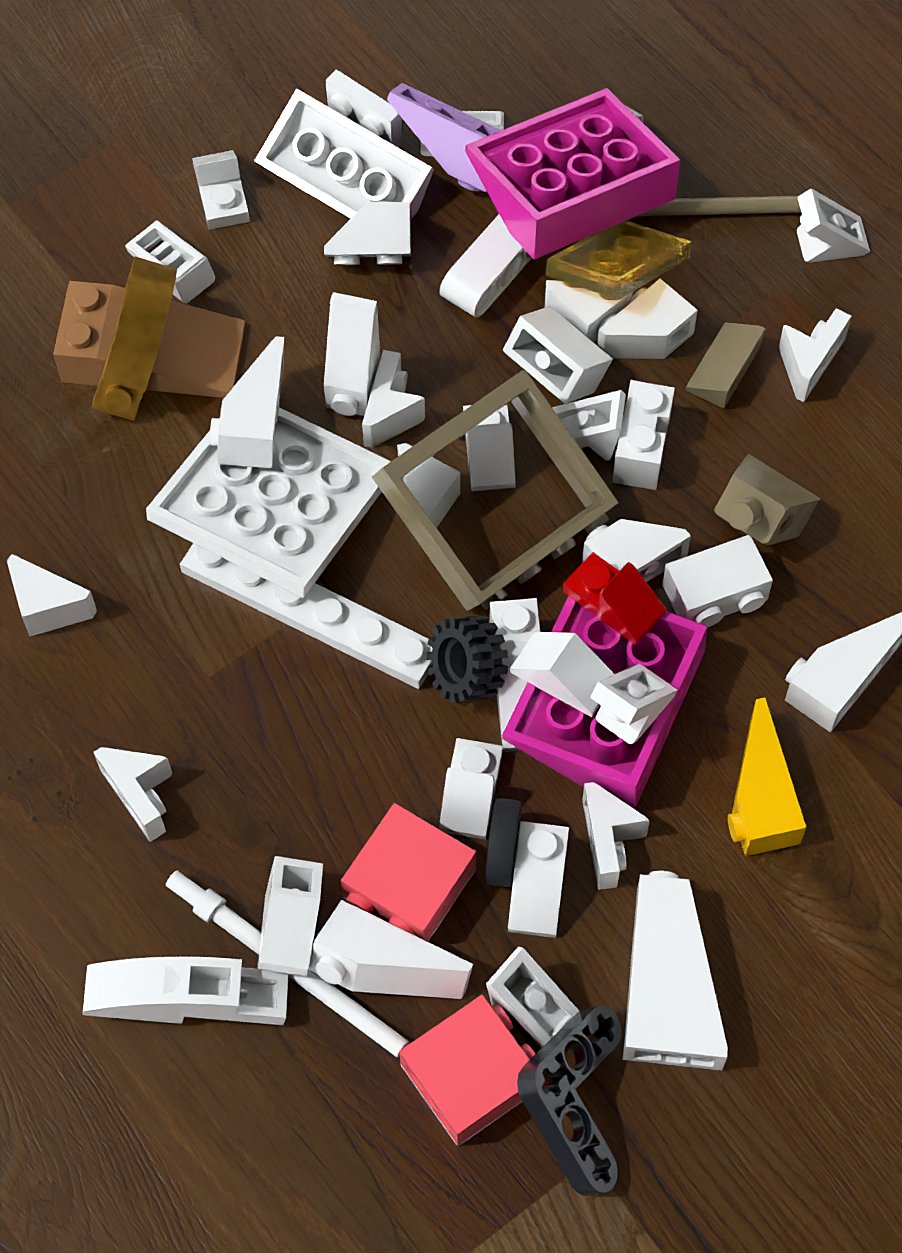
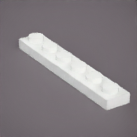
[180,543,433,689]

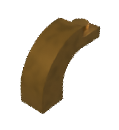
[92,256,177,421]

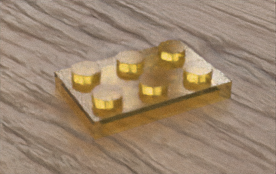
[546,220,692,300]

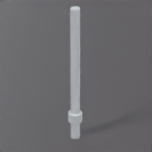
[166,870,409,1057]

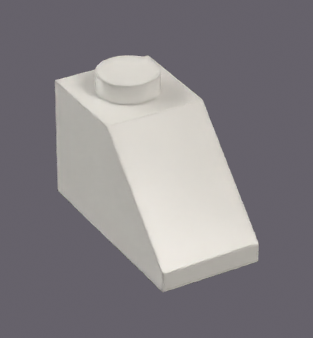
[582,519,691,582]
[508,821,569,938]

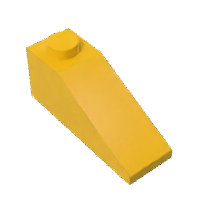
[728,697,807,857]

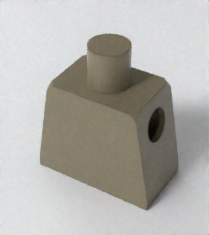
[714,454,821,545]

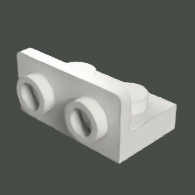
[326,70,402,147]

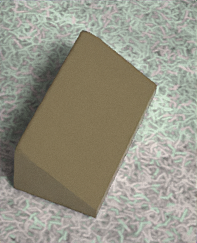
[685,322,766,409]

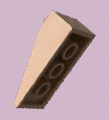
[53,281,246,398]

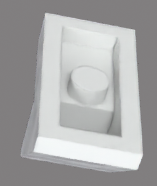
[192,150,250,230]
[797,189,870,263]
[779,308,852,402]
[362,350,425,448]
[542,390,626,461]
[463,405,516,491]
[590,664,678,744]
[439,738,503,840]
[93,747,172,842]
[582,782,649,890]
[486,947,579,1048]

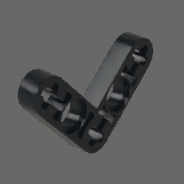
[517,1005,621,1196]

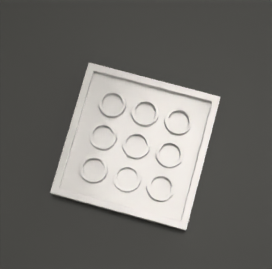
[146,408,391,598]

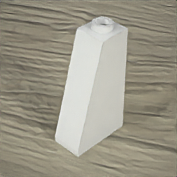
[623,871,728,1071]

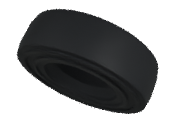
[486,798,522,887]

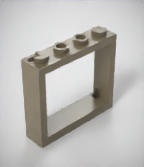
[372,369,619,611]

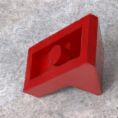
[563,552,666,645]

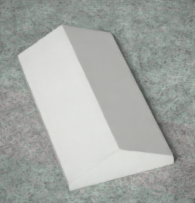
[255,89,434,219]

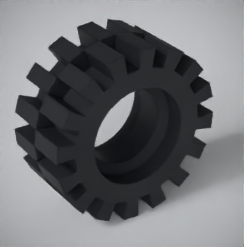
[426,616,508,703]

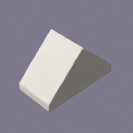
[545,280,633,343]
[397,443,460,528]
[7,554,97,636]
[510,632,615,717]

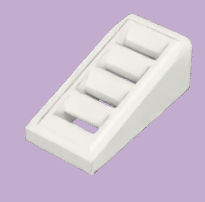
[125,221,215,304]

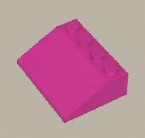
[465,88,680,260]
[502,596,707,809]

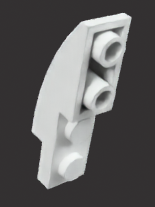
[82,957,288,1025]

